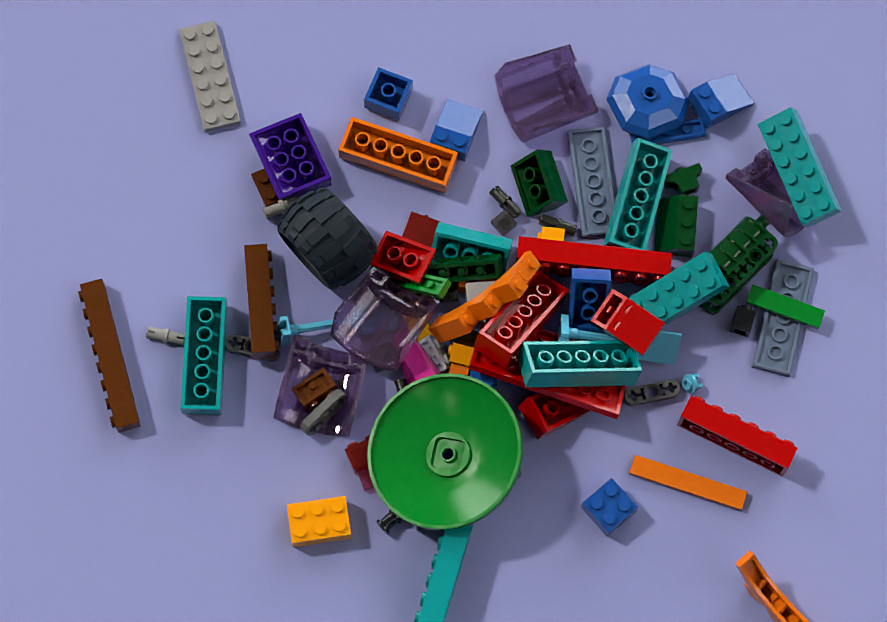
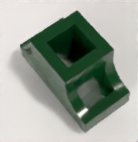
[664,163,702,195]

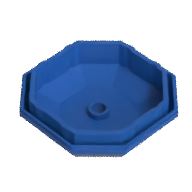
[606,64,690,139]

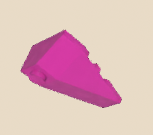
[393,328,442,385]

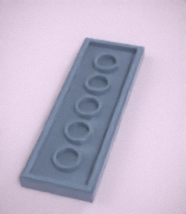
[567,126,615,238]
[752,259,814,377]

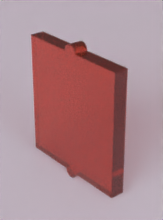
[402,211,441,247]

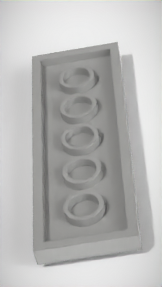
[179,21,241,132]

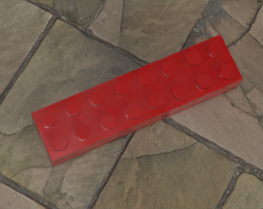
[516,236,672,286]

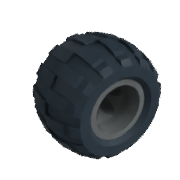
[277,188,377,290]

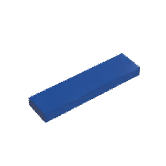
[629,118,706,145]

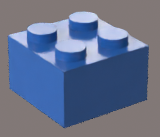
[364,67,413,121]
[581,478,638,536]

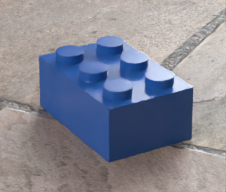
[568,268,611,332]

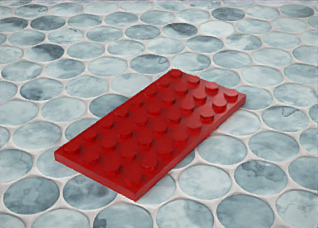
[468,316,626,420]

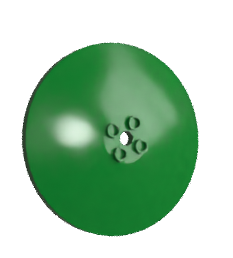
[367,373,523,530]

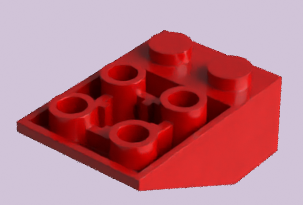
[591,289,665,355]

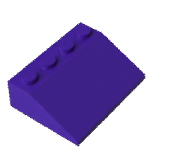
[249,113,332,200]

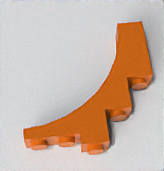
[428,251,541,343]
[735,550,809,622]

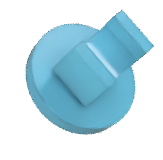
[682,374,703,393]

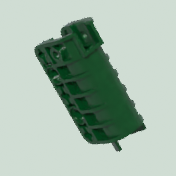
[699,214,778,315]

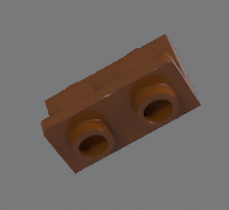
[251,169,287,207]
[291,367,337,413]

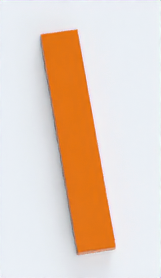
[629,455,747,511]

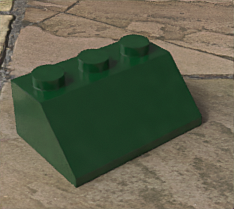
[511,149,568,217]
[654,195,698,257]

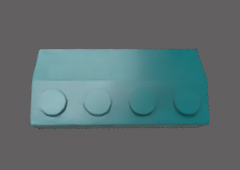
[432,222,513,280]

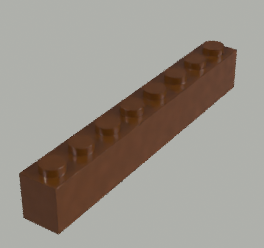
[78,278,141,433]

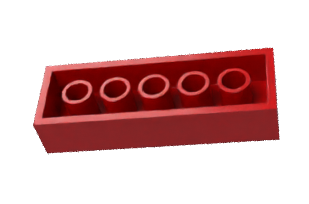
[473,270,569,369]
[677,396,798,477]

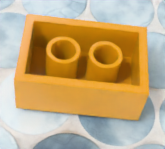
[287,496,352,547]

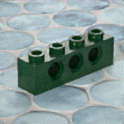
[425,253,504,282]

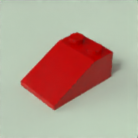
[370,231,436,284]
[518,393,590,440]

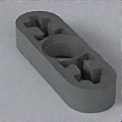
[225,334,280,362]
[624,379,680,407]
[300,389,348,436]

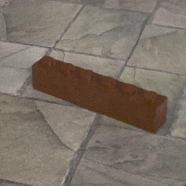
[244,244,279,359]

